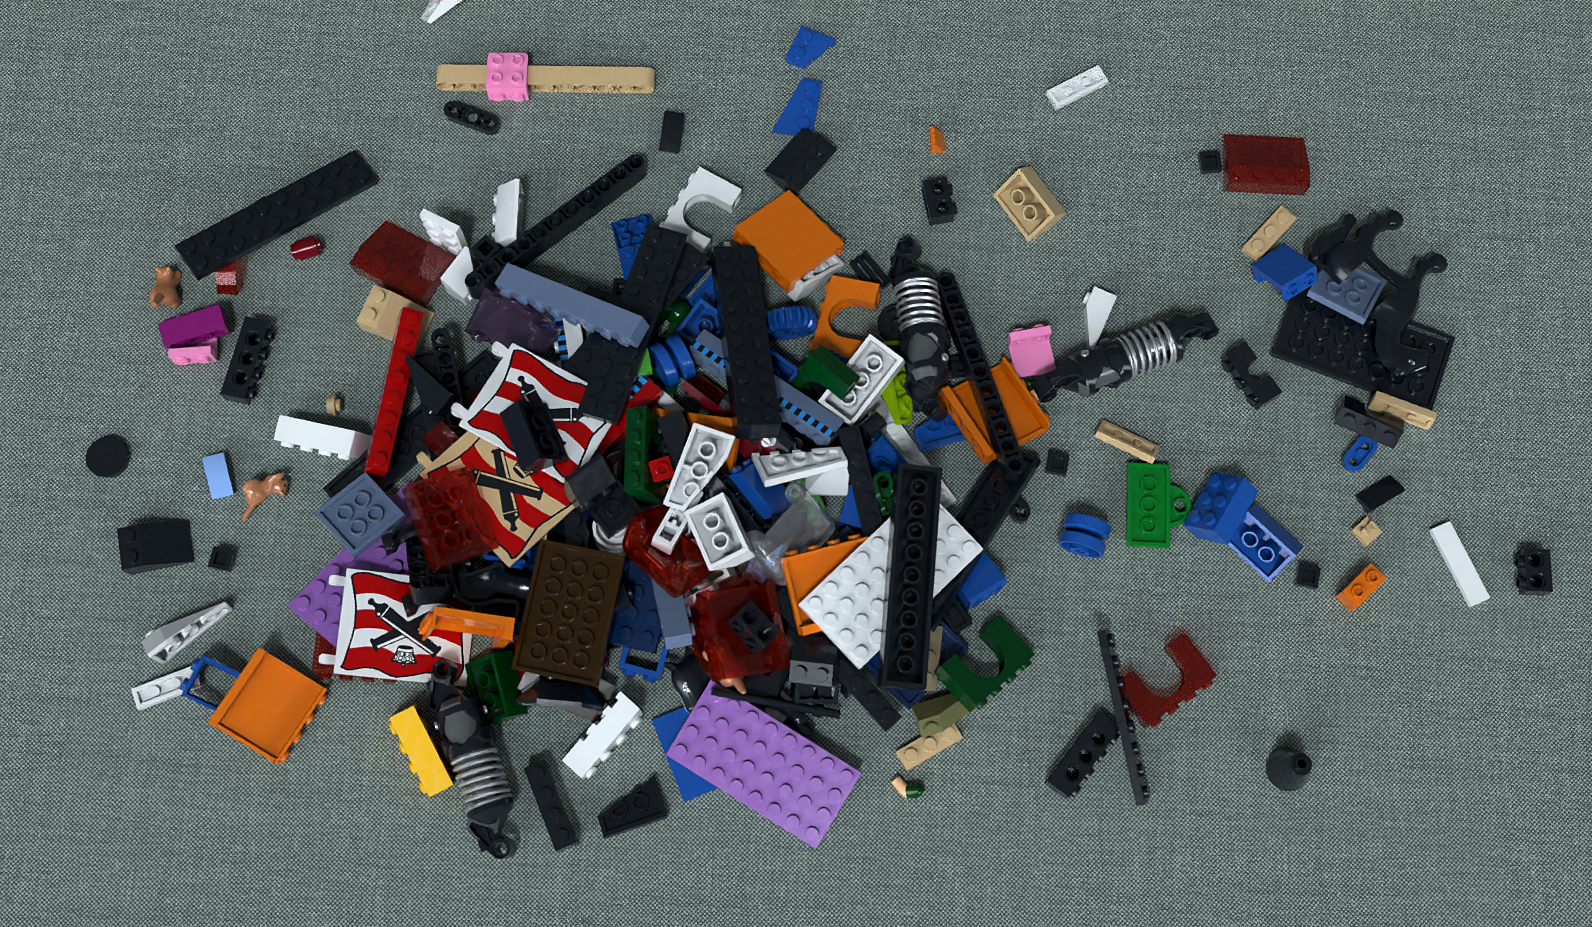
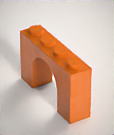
[809,275,882,364]

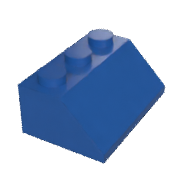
[1228,503,1303,583]

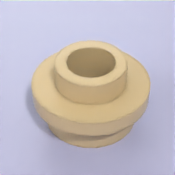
[326,395,342,416]

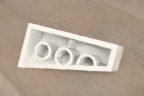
[274,415,371,461]

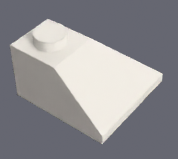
[440,246,477,306]
[805,447,849,496]

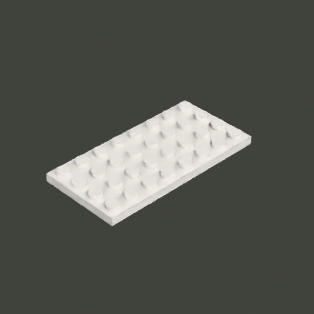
[798,504,983,669]

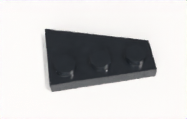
[597,775,668,839]

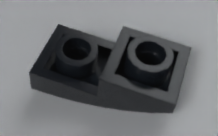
[658,110,684,154]

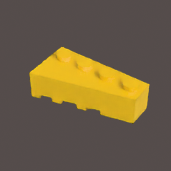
[388,702,455,797]

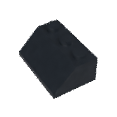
[763,128,837,195]
[500,400,569,472]

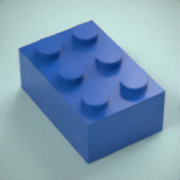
[1183,472,1258,545]

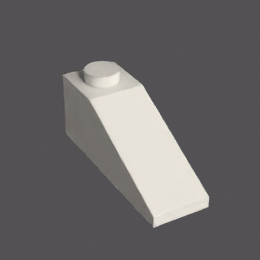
[788,254,844,302]
[1083,286,1117,349]
[651,492,704,555]

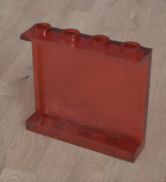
[695,581,790,682]

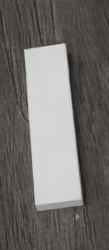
[1429,521,1490,607]

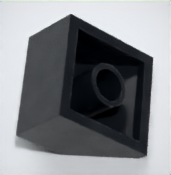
[564,454,616,514]
[789,634,840,687]

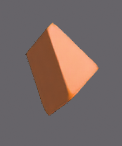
[929,126,946,153]

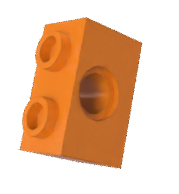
[1335,563,1387,612]

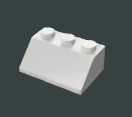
[491,179,525,249]
[684,492,755,571]

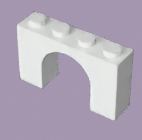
[659,167,742,255]

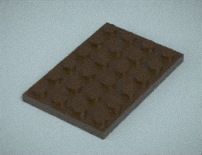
[511,539,627,687]

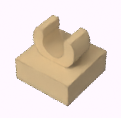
[1350,516,1382,547]

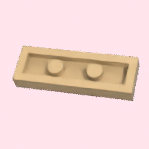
[1241,205,1297,262]
[1368,391,1437,430]
[1095,420,1160,464]
[895,723,963,772]

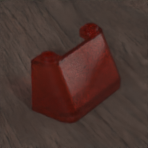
[622,505,716,598]

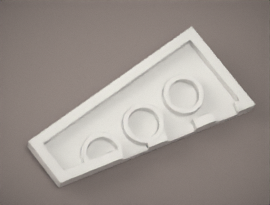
[751,447,848,487]

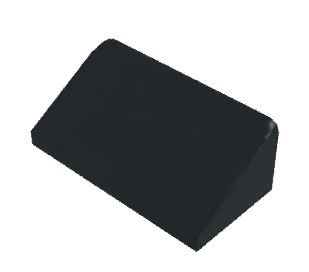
[1355,475,1405,514]

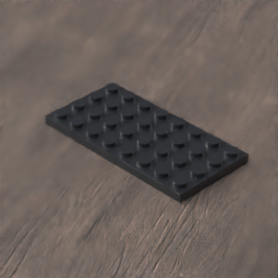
[1270,286,1455,411]

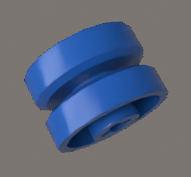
[648,334,696,388]
[1057,513,1111,558]

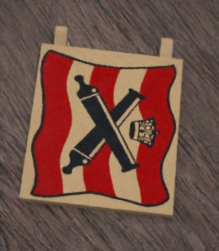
[416,431,575,568]

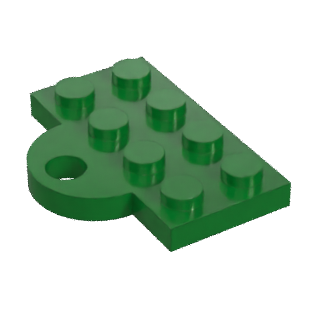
[1126,462,1191,549]

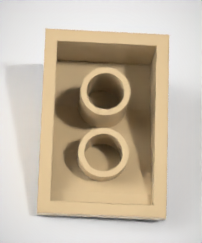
[356,285,435,351]

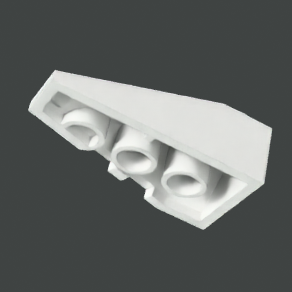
[663,423,735,512]
[142,602,233,665]

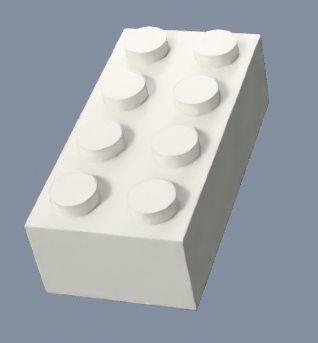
[818,334,905,426]

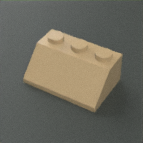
[993,166,1067,242]

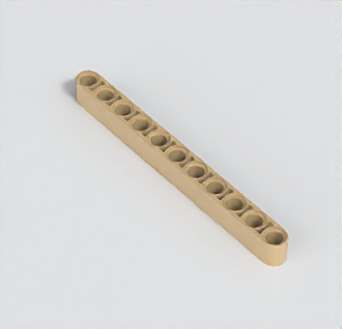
[436,65,655,93]

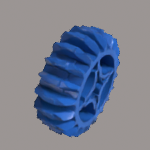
[765,306,817,341]

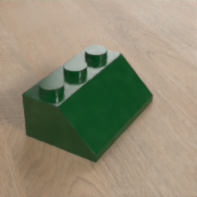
[465,650,528,725]

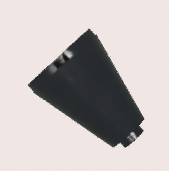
[1266,747,1312,791]

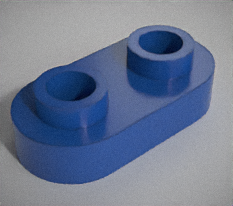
[1342,436,1378,472]

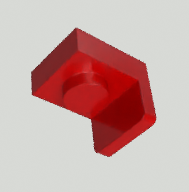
[648,456,674,482]

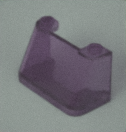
[465,287,562,357]

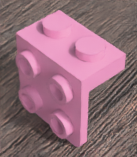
[486,53,530,102]
[1007,324,1056,379]
[168,338,218,365]

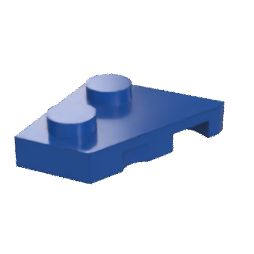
[785,26,836,69]

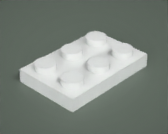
[419,208,470,255]

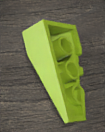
[881,341,912,425]

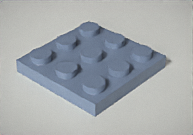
[1306,266,1387,324]
[314,472,406,558]

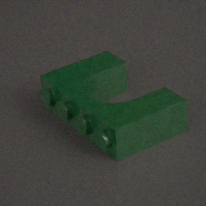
[790,345,860,404]
[624,406,666,506]
[934,616,1035,713]

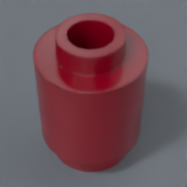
[290,235,323,261]

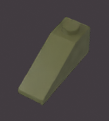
[911,693,969,738]

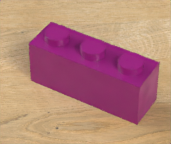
[158,305,231,350]

